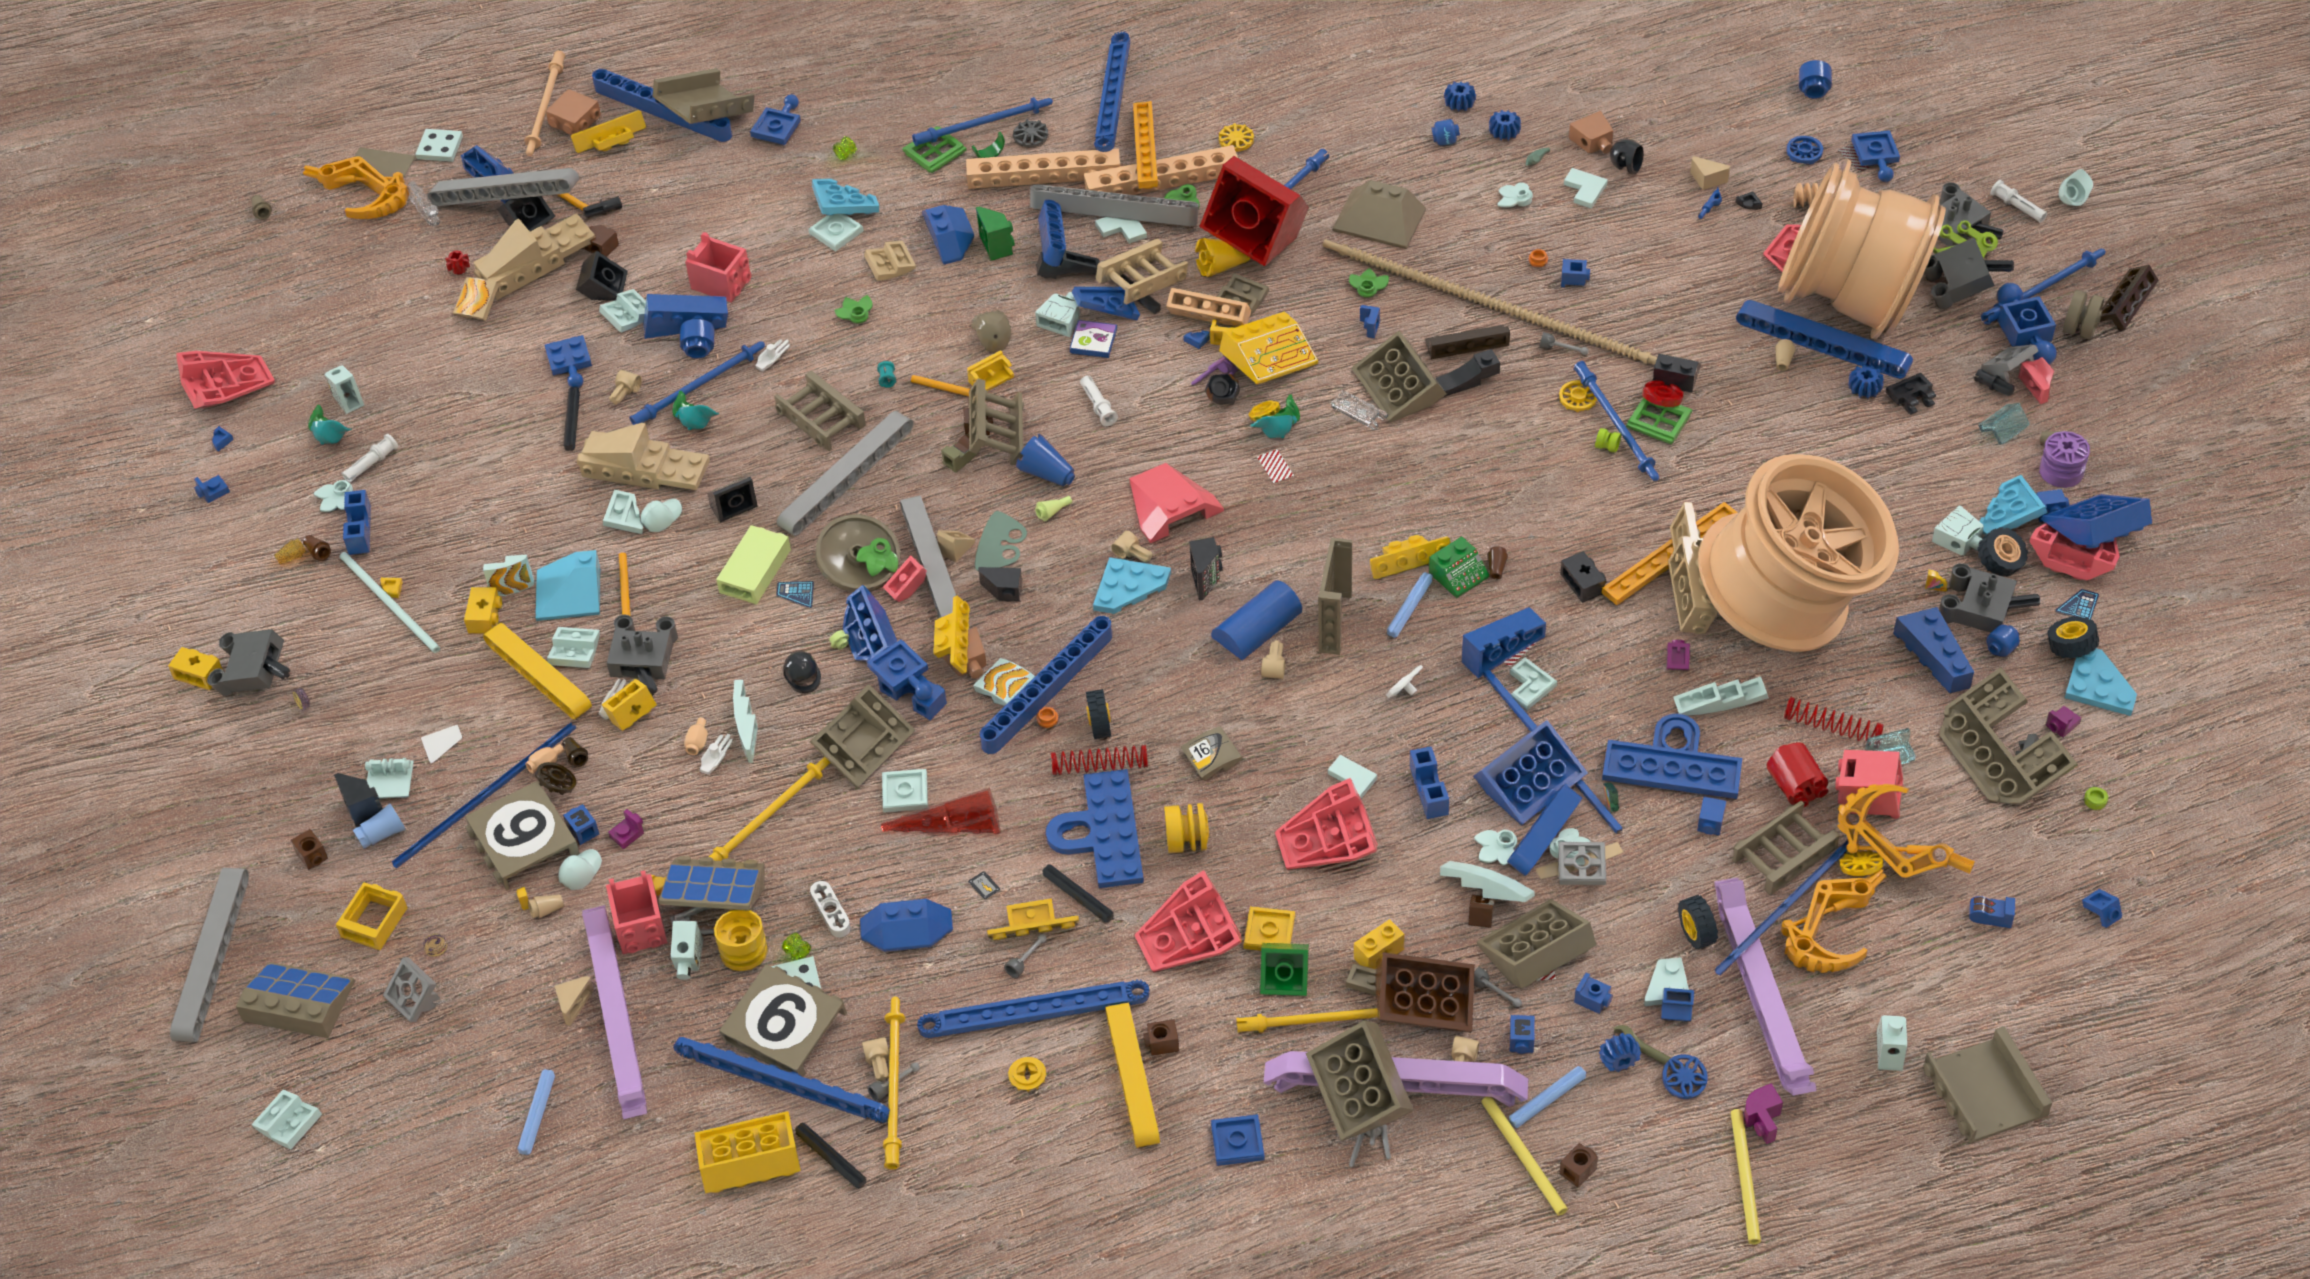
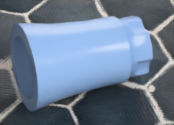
[353,803,406,849]

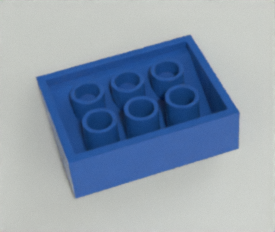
[2041,494,2152,548]
[1473,720,1588,825]

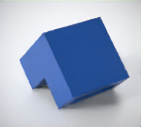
[1661,988,1694,1022]

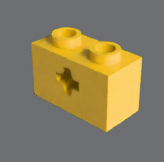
[464,587,502,634]
[168,647,223,690]
[601,679,657,731]
[1354,919,1405,969]

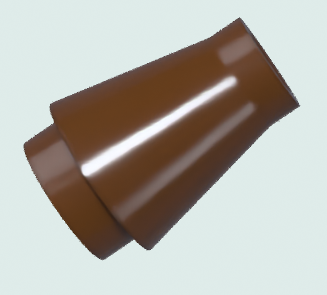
[303,535,331,561]
[1487,546,1508,580]

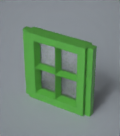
[902,126,967,173]
[1626,397,1693,445]

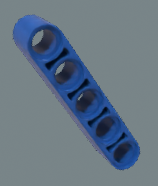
[1038,200,1066,267]
[1507,783,1582,876]

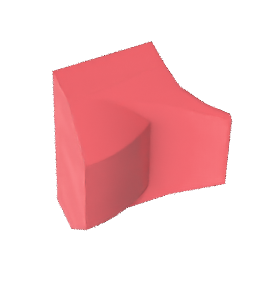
[2018,357,2054,404]
[883,555,927,602]

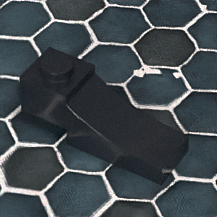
[1036,250,1100,279]
[1436,349,1500,397]

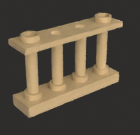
[1096,238,1188,305]

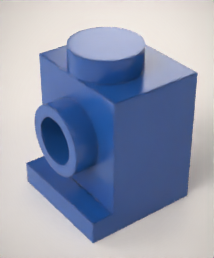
[1561,259,1590,287]
[2036,489,2069,522]
[1574,973,1613,1014]

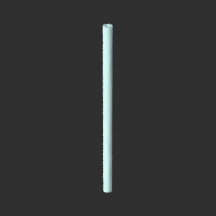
[340,552,440,653]

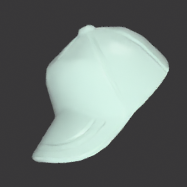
[2058,169,2093,206]
[641,499,682,532]
[558,849,602,890]

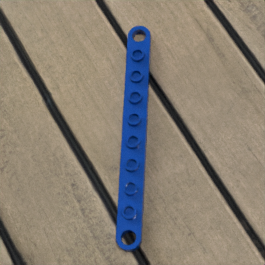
[1094,31,1131,152]
[917,979,1150,1038]
[673,1037,890,1123]

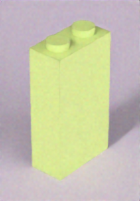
[716,525,791,604]

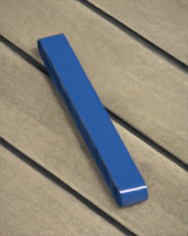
[592,69,732,142]
[1736,300,1913,379]
[980,616,1112,754]

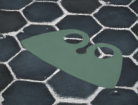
[975,511,1027,571]

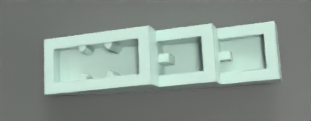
[1673,676,1769,716]
[733,680,758,763]
[1440,861,1535,902]

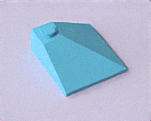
[536,550,600,621]

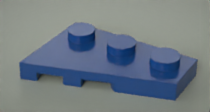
[1072,287,1140,320]

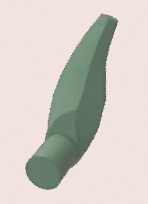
[1526,147,1550,166]

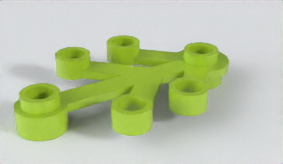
[1933,220,1998,258]

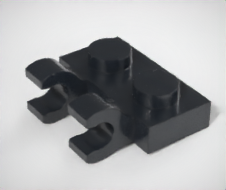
[1886,373,1936,415]

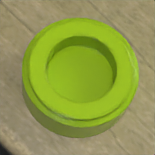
[2084,787,2108,810]

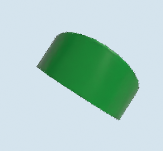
[972,132,1005,158]

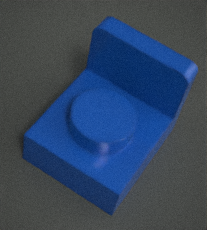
[1360,305,1380,339]
[194,475,230,503]
[2082,889,2122,928]

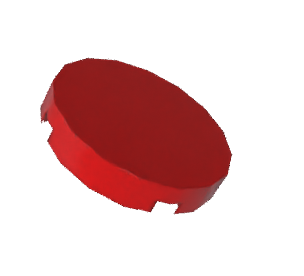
[1642,381,1684,407]

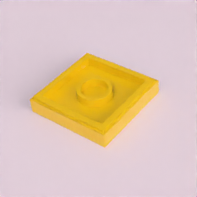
[1243,906,1296,951]

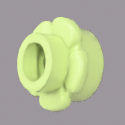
[829,630,849,650]

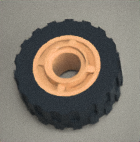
[1977,527,2028,577]

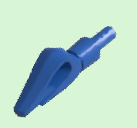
[1698,187,1722,219]

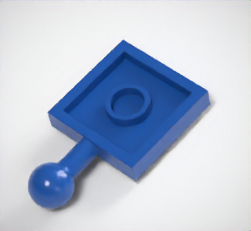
[750,94,801,145]
[1851,130,1900,182]
[545,335,592,388]
[867,639,933,700]

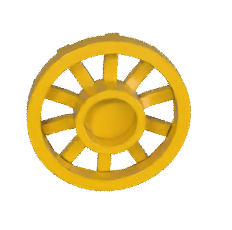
[1219,123,1254,152]
[1559,380,1597,412]
[1840,850,1884,876]

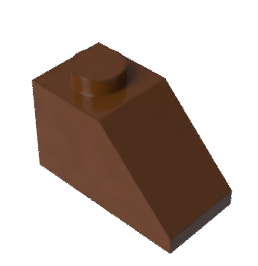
[582,225,619,257]

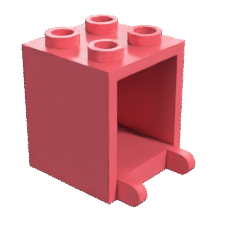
[685,232,751,303]
[1835,750,1904,819]
[606,870,668,954]

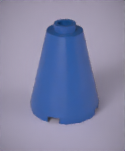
[1016,434,1075,486]

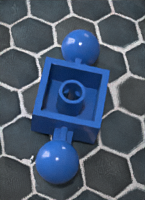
[1997,283,2057,365]

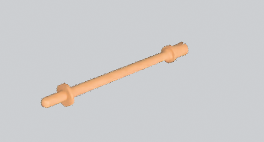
[524,50,565,156]

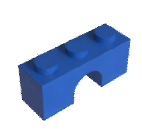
[343,490,371,555]
[878,675,947,721]
[1409,746,1449,819]

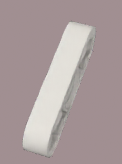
[810,881,851,938]

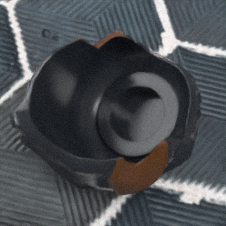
[1205,374,1240,405]

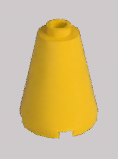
[1195,238,1250,277]

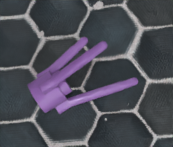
[1191,356,1238,385]

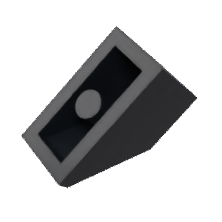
[978,567,1022,602]

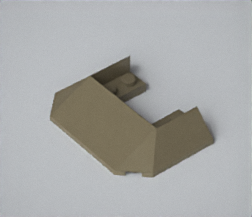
[1939,667,2078,805]

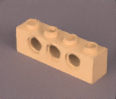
[1166,288,1251,327]

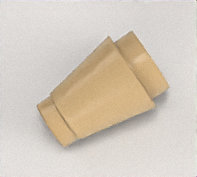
[1775,339,1796,371]
[528,894,564,918]

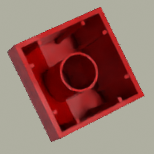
[1199,156,1309,266]

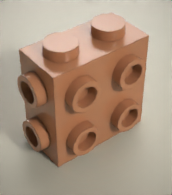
[546,89,601,135]

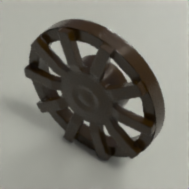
[535,762,576,795]

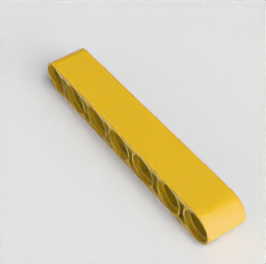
[483,622,592,720]
[1105,1002,1160,1148]

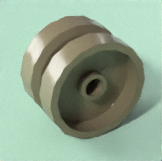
[2063,290,2105,340]

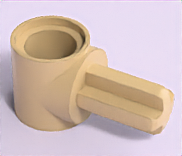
[609,370,642,405]
[1111,531,1153,562]
[1261,640,1285,679]
[1451,1036,1479,1062]
[862,1037,889,1082]

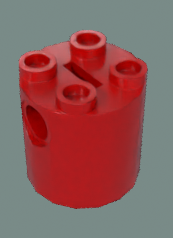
[1766,742,1829,808]

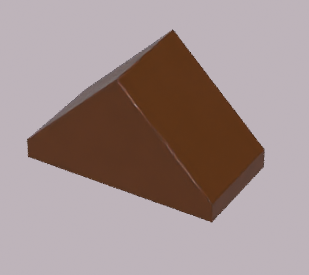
[1468,894,1495,928]

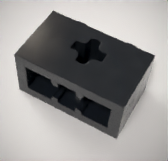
[1560,551,1607,603]

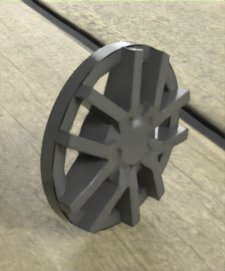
[1013,119,1049,147]

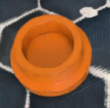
[1528,249,1548,267]
[1036,707,1058,728]

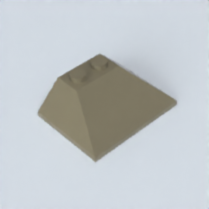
[1333,180,1426,249]
[810,684,915,788]

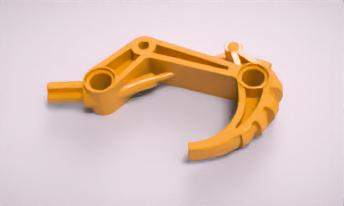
[303,156,409,219]
[1837,784,1975,878]
[1781,869,1886,973]

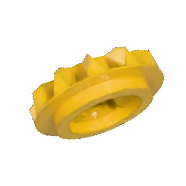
[1249,400,1280,422]
[1008,1057,1047,1092]

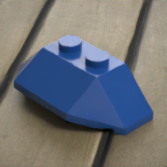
[460,145,514,203]
[922,205,975,265]
[843,585,897,661]
[860,899,953,952]

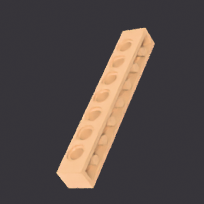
[1084,145,1238,195]
[966,148,1120,189]

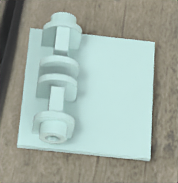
[365,758,414,799]

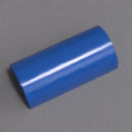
[1211,580,1302,660]

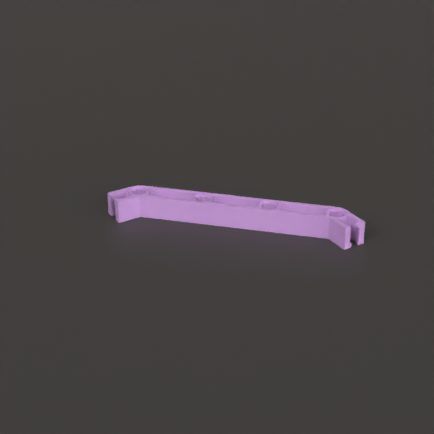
[1714,877,1816,1096]
[582,905,647,1119]
[1264,1051,1528,1107]

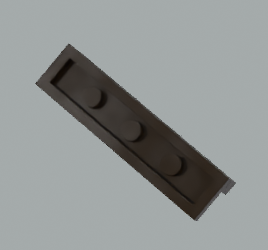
[2100,265,2158,330]
[1425,325,1510,360]

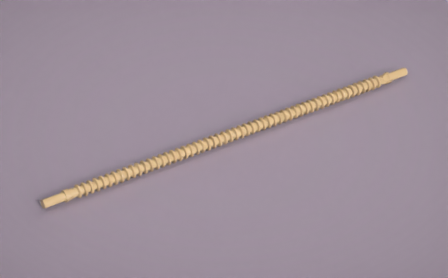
[1323,239,1657,365]

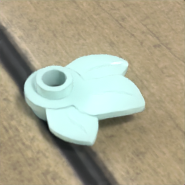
[1497,182,1533,207]
[314,480,353,512]
[1549,828,1591,866]
[1474,830,1517,865]

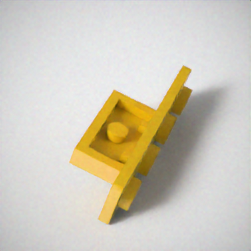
[571,110,646,153]
[1370,535,1451,579]
[933,595,970,674]
[987,898,1079,940]

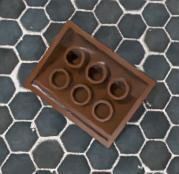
[1375,952,1475,1033]

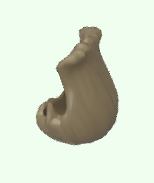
[971,310,1011,353]

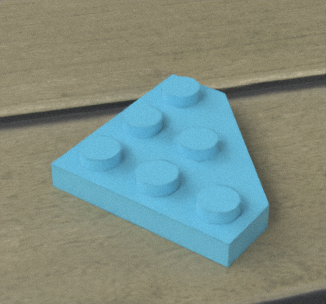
[812,179,879,215]
[1979,475,2047,535]
[1093,557,1171,614]
[2065,648,2137,716]

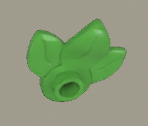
[1164,184,1200,210]
[1349,268,1389,297]
[834,295,873,323]
[856,538,898,577]

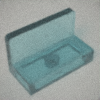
[1978,403,2030,445]
[1865,728,1916,764]

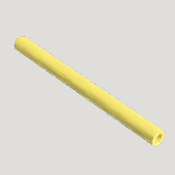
[1481,1097,1568,1216]
[1731,1109,1761,1245]

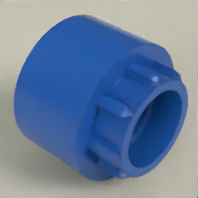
[1799,60,1832,99]
[680,319,715,358]

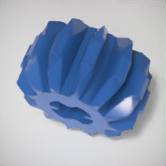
[1444,81,1476,112]
[1489,110,1521,141]
[1848,365,1884,399]
[1599,1033,1641,1072]

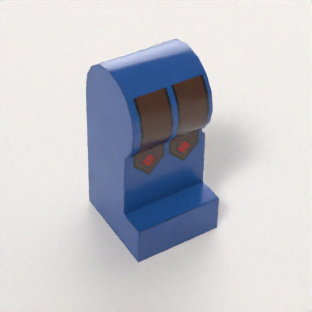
[1969,896,2015,928]

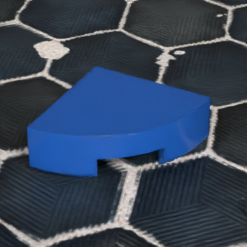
[1183,330,1210,349]
[212,426,234,451]

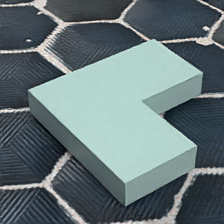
[1564,168,1608,209]
[1095,217,1147,244]
[1510,657,1557,710]
[1328,755,1377,799]

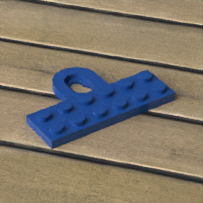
[1602,714,1743,799]
[1046,769,1144,888]

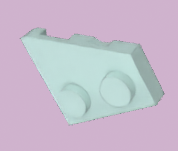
[603,489,643,534]
[1644,957,1689,1006]

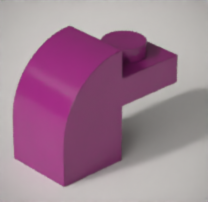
[1743,1083,1783,1144]

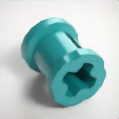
[877,361,897,388]

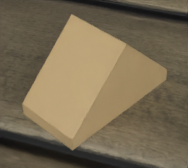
[1690,156,1730,190]
[937,530,976,562]
[555,976,594,1026]

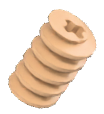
[1793,183,1819,208]

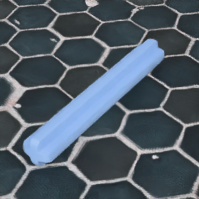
[1387,572,1433,638]
[1509,1066,1586,1128]
[517,1069,555,1155]

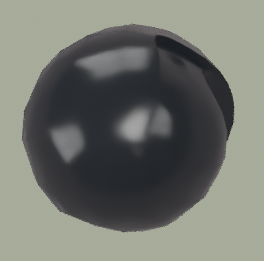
[1610,138,1644,174]
[783,651,821,694]

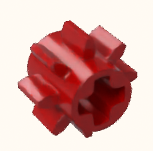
[445,250,470,275]

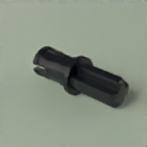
[583,196,622,218]
[1974,369,2015,396]

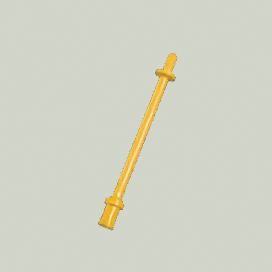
[709,757,831,861]
[883,996,906,1170]
[1236,1008,1378,1033]

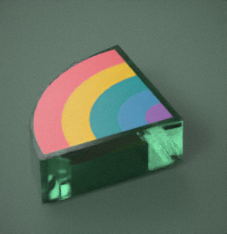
[1603,782,1619,812]

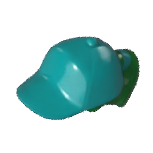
[672,391,719,430]
[1250,394,1300,438]
[308,404,352,445]

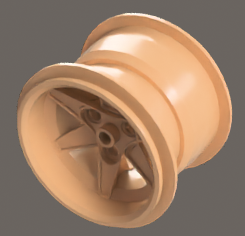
[1777,158,1946,340]
[1698,454,1899,652]

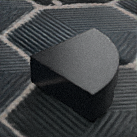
[1735,191,1763,210]

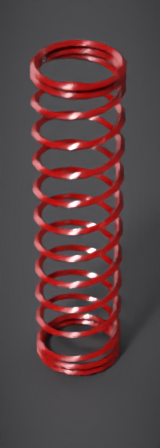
[1784,696,1884,747]
[1051,744,1148,775]

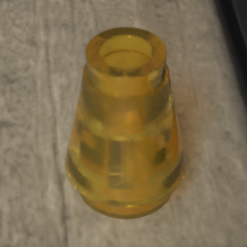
[274,538,307,565]

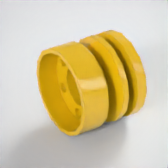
[1164,803,1209,854]
[714,909,768,971]

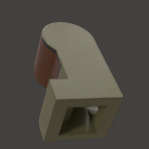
[941,434,980,473]

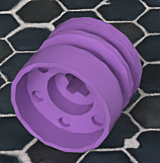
[2039,431,2090,488]

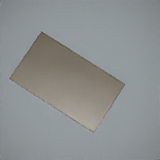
[354,147,416,177]

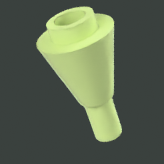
[1035,496,1072,521]

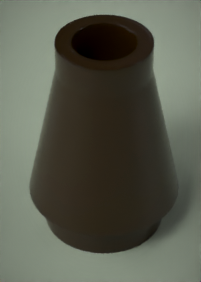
[562,737,588,767]

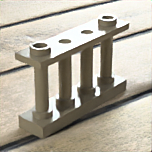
[774,370,866,451]
[969,378,1024,465]
[1732,801,1840,896]

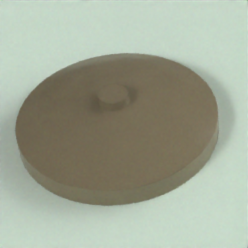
[815,514,900,592]

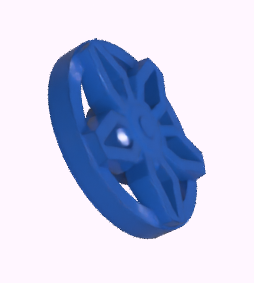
[1786,136,1823,165]
[1662,1054,1708,1099]

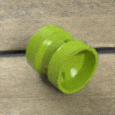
[1595,428,1621,453]

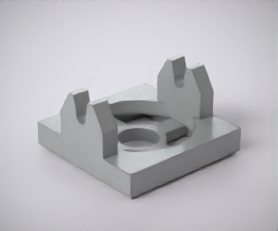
[1981,345,2038,382]
[1558,842,1606,885]
[383,957,440,1022]

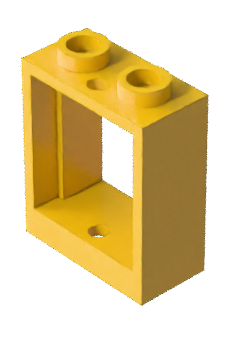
[336,882,408,950]

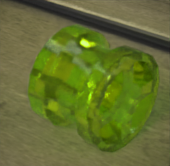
[833,136,857,160]
[782,933,811,961]

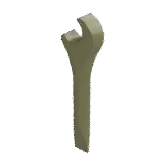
[1614,1025,1690,1069]

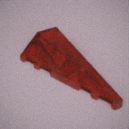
[881,787,1001,834]

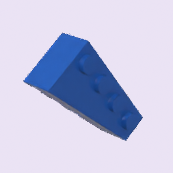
[643,294,728,339]
[1462,607,1546,678]
[1893,607,1974,694]

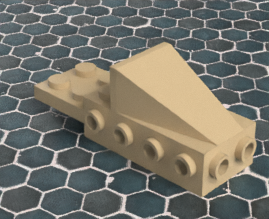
[473,213,596,300]
[577,423,710,490]
[1668,502,1718,634]

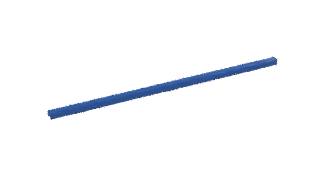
[1484,669,1622,834]
[392,722,576,868]
[1715,839,1849,976]

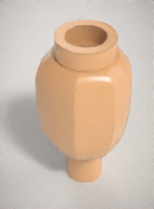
[684,717,708,755]
[525,744,564,774]

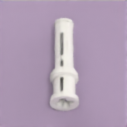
[1990,180,2047,223]
[1080,376,1118,426]
[342,434,399,483]

